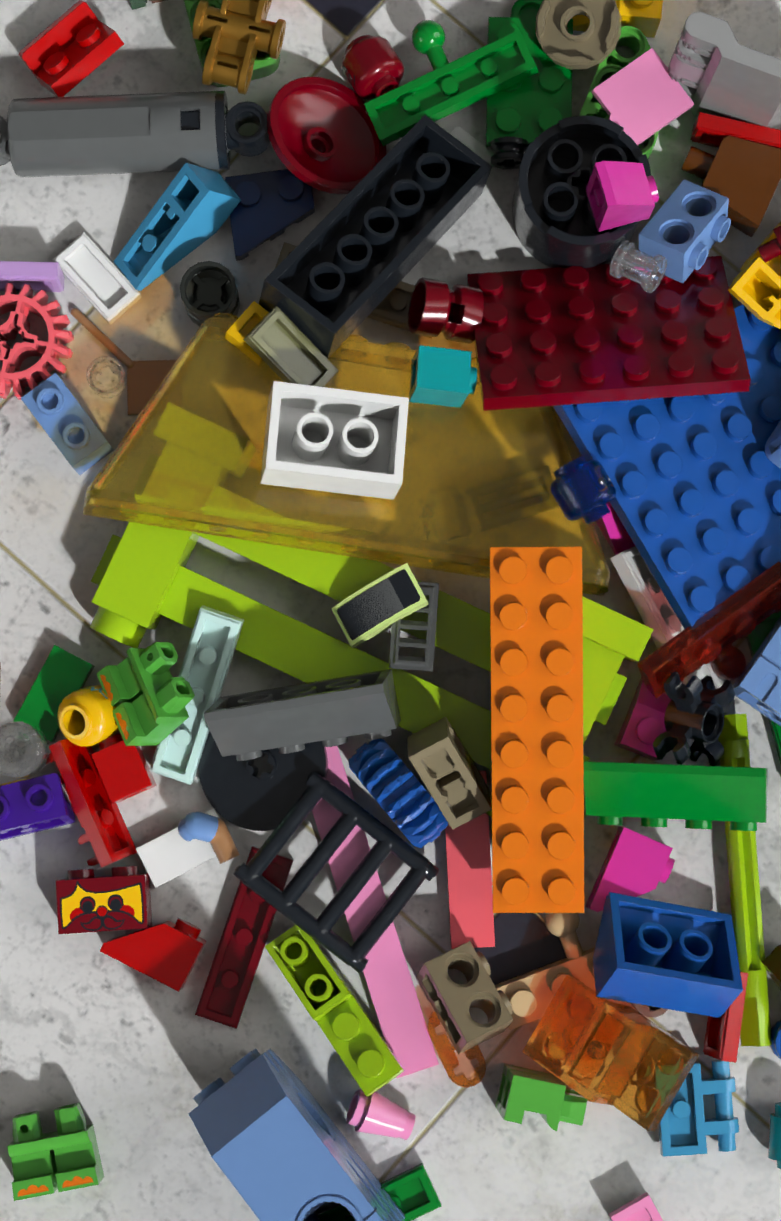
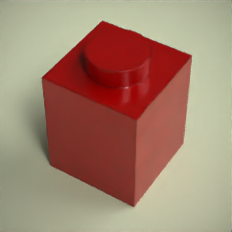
[91,733,157,803]

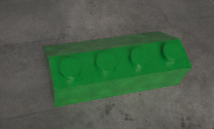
[584,761,768,831]

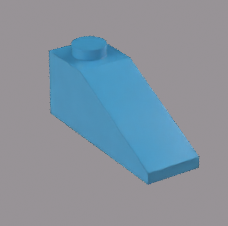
[113,163,241,291]

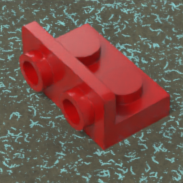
[19,0,124,97]

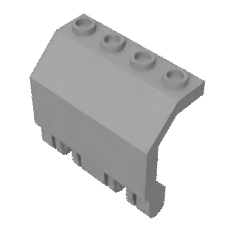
[668,12,781,130]

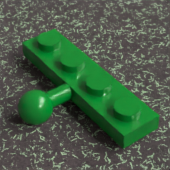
[364,20,539,146]

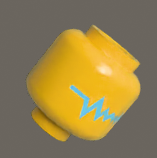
[57,685,119,747]

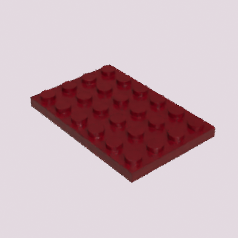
[467,256,751,411]

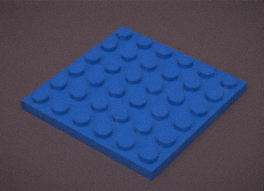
[553,304,781,634]

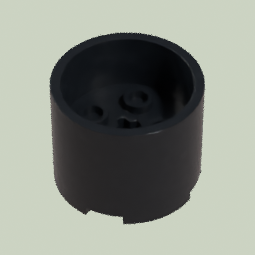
[512,115,651,268]

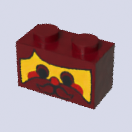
[56,866,152,934]

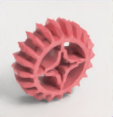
[0,283,74,400]

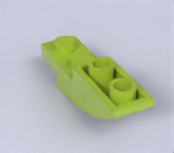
[265,925,405,1097]

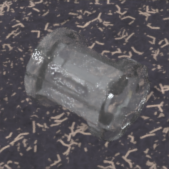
[610,240,667,293]

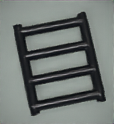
[233,771,439,973]

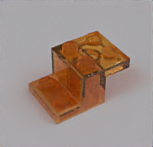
[522,975,700,1132]

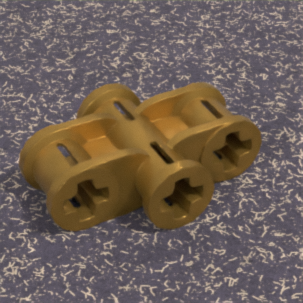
[192,0,286,95]

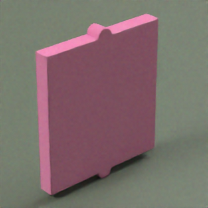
[592,48,694,145]

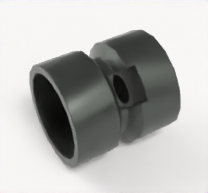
[180,261,240,330]

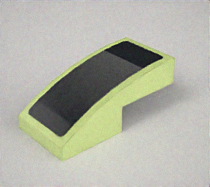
[331,563,429,648]

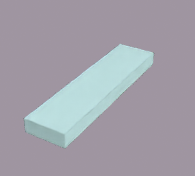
[149,606,244,785]

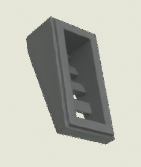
[388,582,439,671]

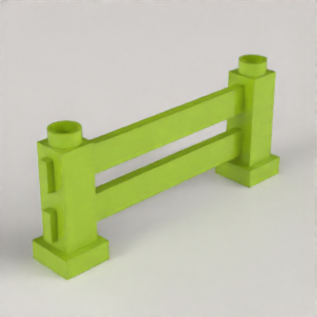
[90,403,654,817]

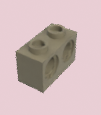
[407,717,492,830]
[416,941,513,1055]

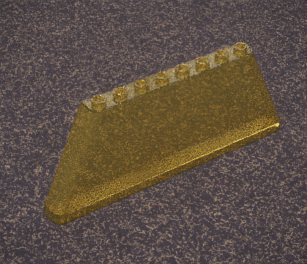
[83,313,610,596]

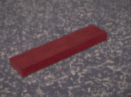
[195,846,294,1029]

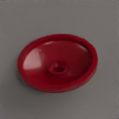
[267,77,387,194]

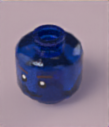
[550,456,616,525]

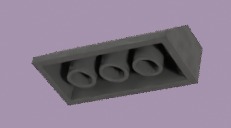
[204,669,401,761]

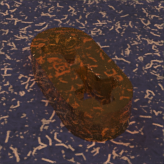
[427,1010,486,1088]

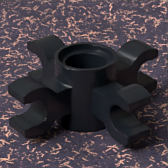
[653,671,735,766]

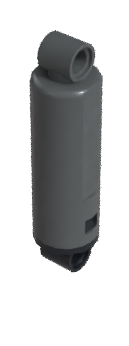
[0,91,270,177]

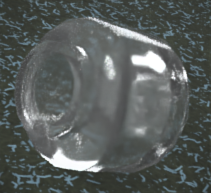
[0,721,49,779]

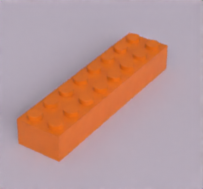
[490,546,584,913]

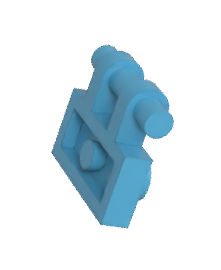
[654,1059,739,1157]

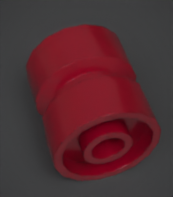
[408,277,484,344]

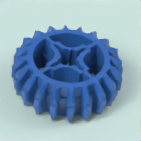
[349,739,448,848]

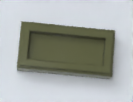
[243,306,339,387]

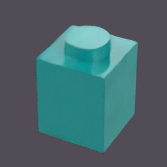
[409,345,477,408]

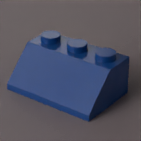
[593,892,743,1018]

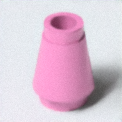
[346,1089,416,1140]

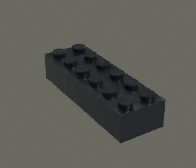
[259,115,493,359]

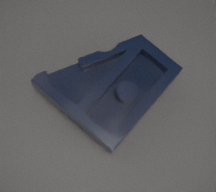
[225,169,315,261]

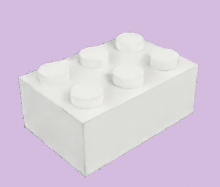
[260,381,409,500]

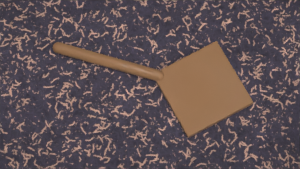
[70,308,182,415]

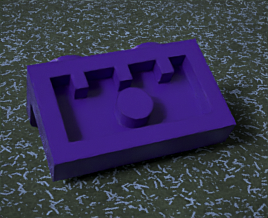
[0,773,76,841]

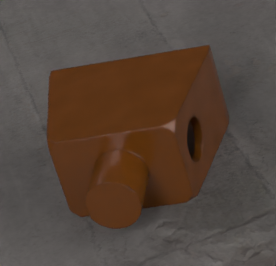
[681,136,781,237]

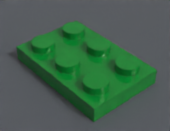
[486,17,573,147]

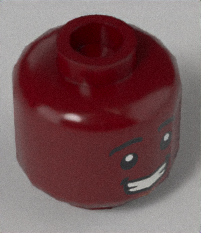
[341,35,404,100]

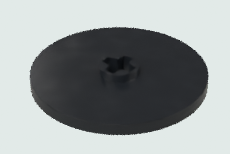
[198,730,328,831]

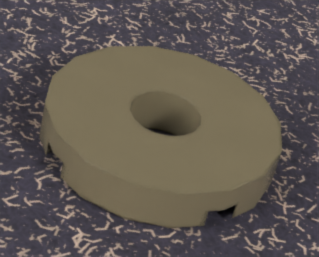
[536,0,621,70]

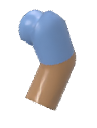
[178,812,240,864]

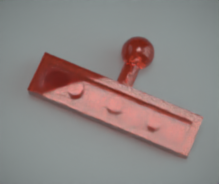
[637,561,781,698]

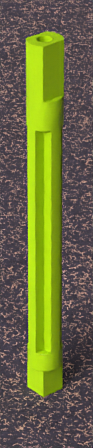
[718,714,772,1047]

